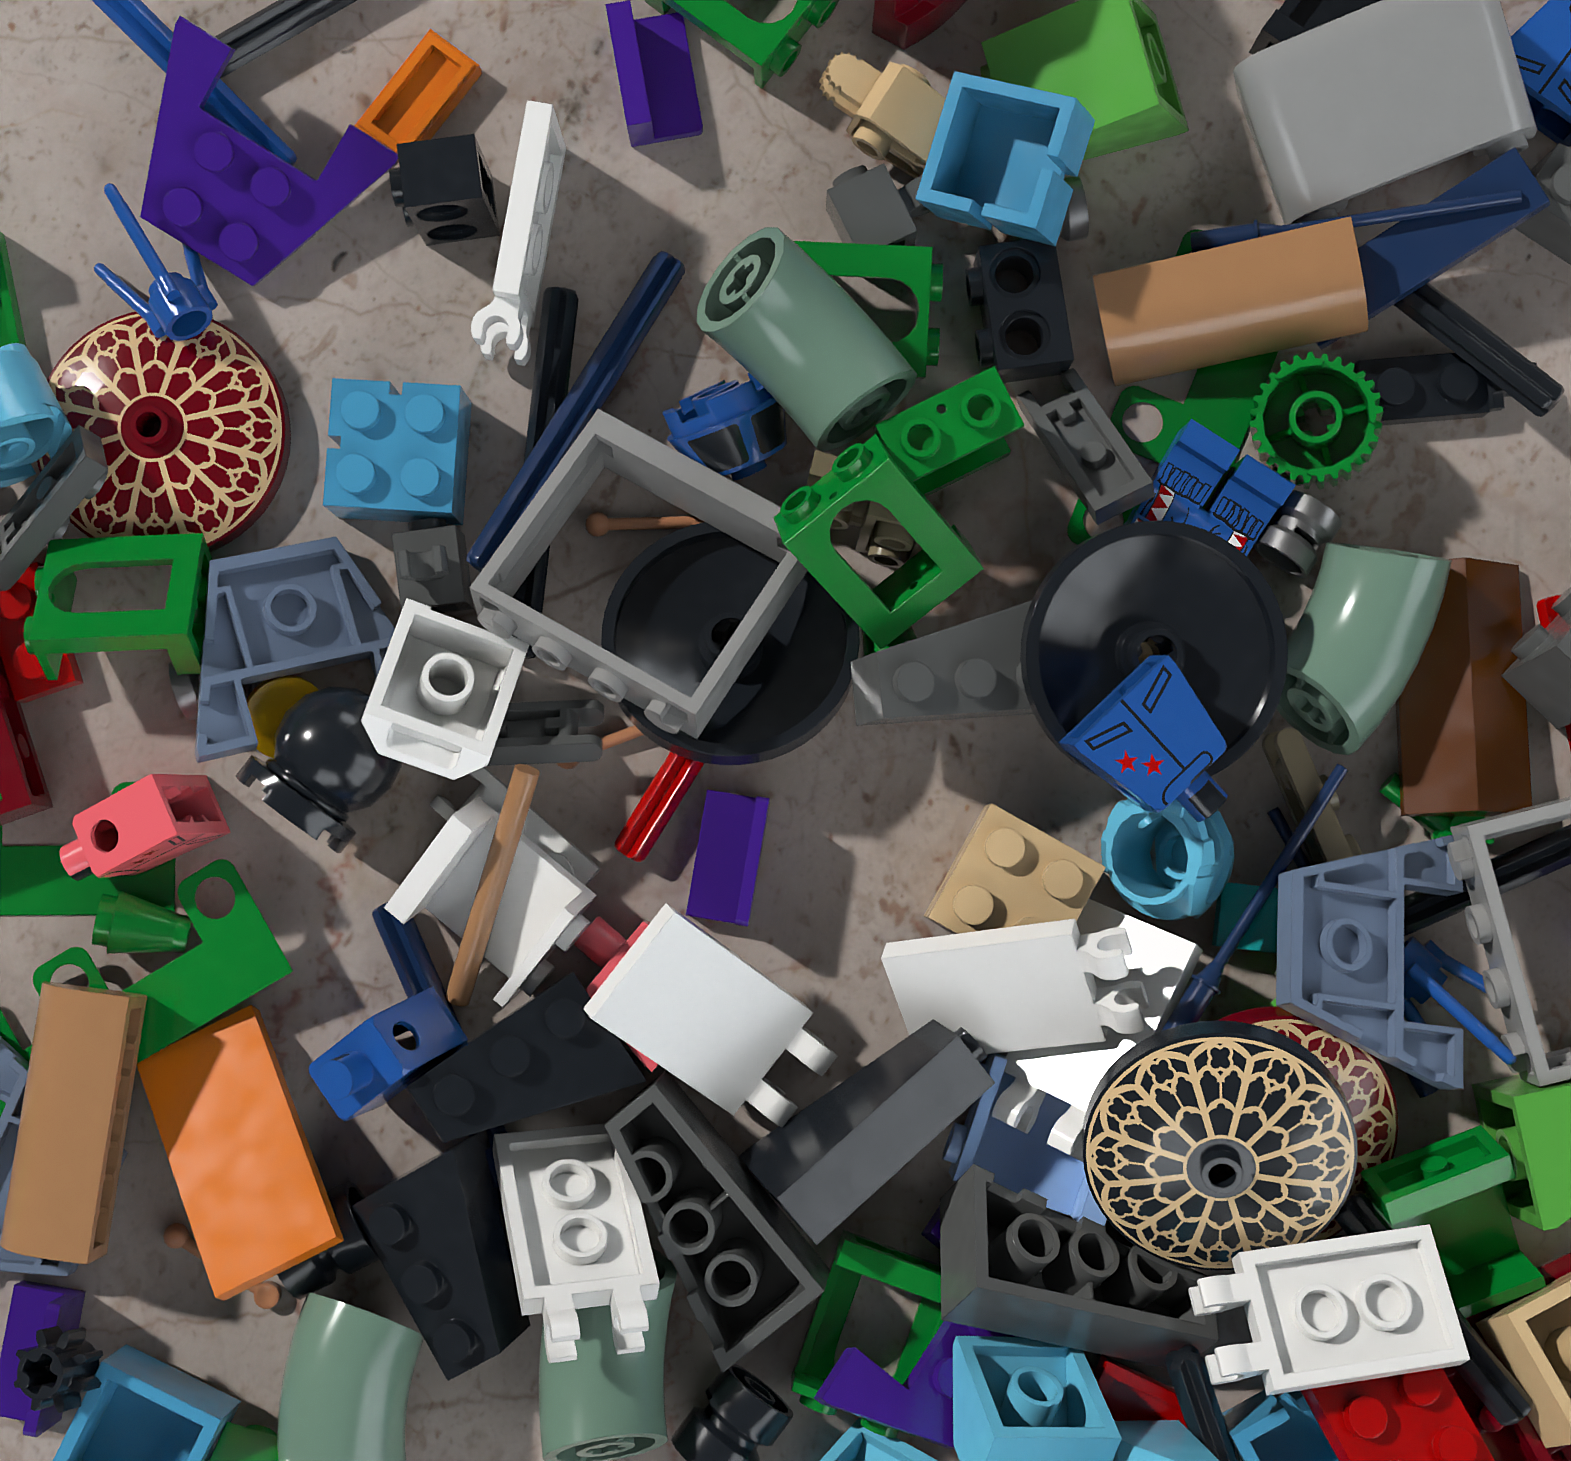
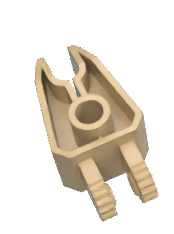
[819,52,946,178]

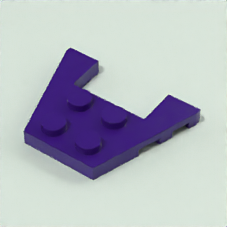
[140,16,399,286]
[814,1205,1018,1451]

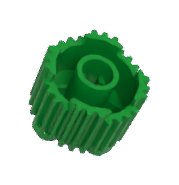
[1249,352,1383,489]

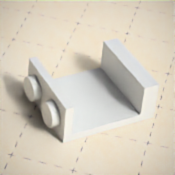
[384,797,597,1007]

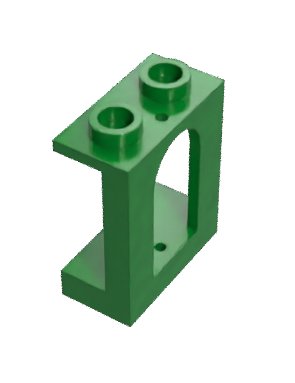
[645,0,839,89]
[794,241,943,380]
[873,366,1025,497]
[773,434,984,650]
[24,533,213,680]
[791,1229,943,1438]

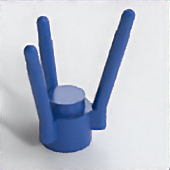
[94,183,218,341]
[1404,936,1517,1065]

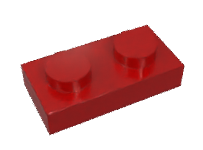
[0,562,84,703]

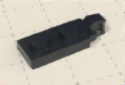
[1354,353,1537,426]

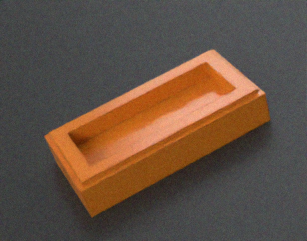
[354,29,482,163]

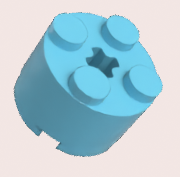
[0,343,72,488]

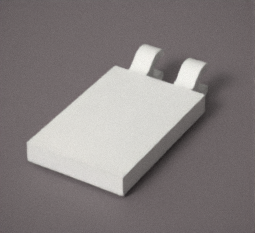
[471,100,566,366]
[992,899,1203,1162]
[583,903,838,1127]
[881,919,1149,1054]
[492,1123,660,1363]
[1188,1224,1470,1395]

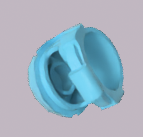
[1101,798,1235,921]

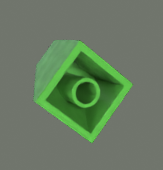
[980,0,1189,160]
[1471,1074,1571,1231]

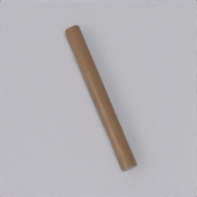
[445,764,540,1006]

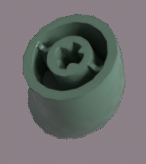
[696,227,917,452]
[1276,542,1452,755]
[539,1247,678,1461]
[277,1293,424,1461]

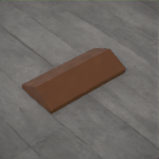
[1396,557,1532,816]

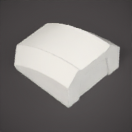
[361,598,529,780]

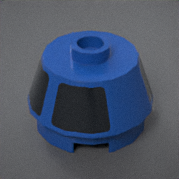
[662,373,787,481]

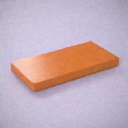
[137,1005,344,1301]

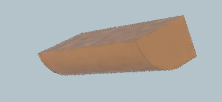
[1093,216,1368,387]
[0,981,147,1265]

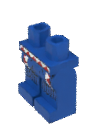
[1124,419,1296,556]

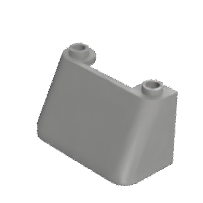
[1233,0,1537,225]

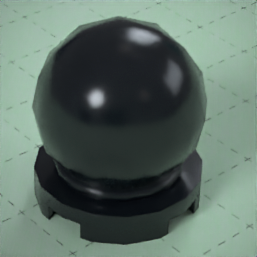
[235,687,402,853]

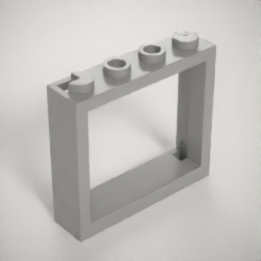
[470,409,808,739]
[1447,796,1571,1087]

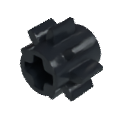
[14,1326,103,1413]

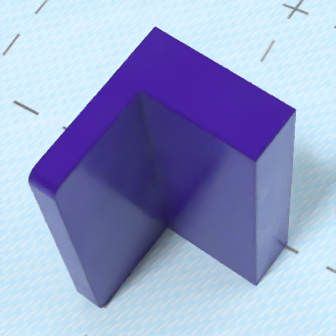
[605,0,703,147]
[686,789,770,927]
[0,1280,86,1438]

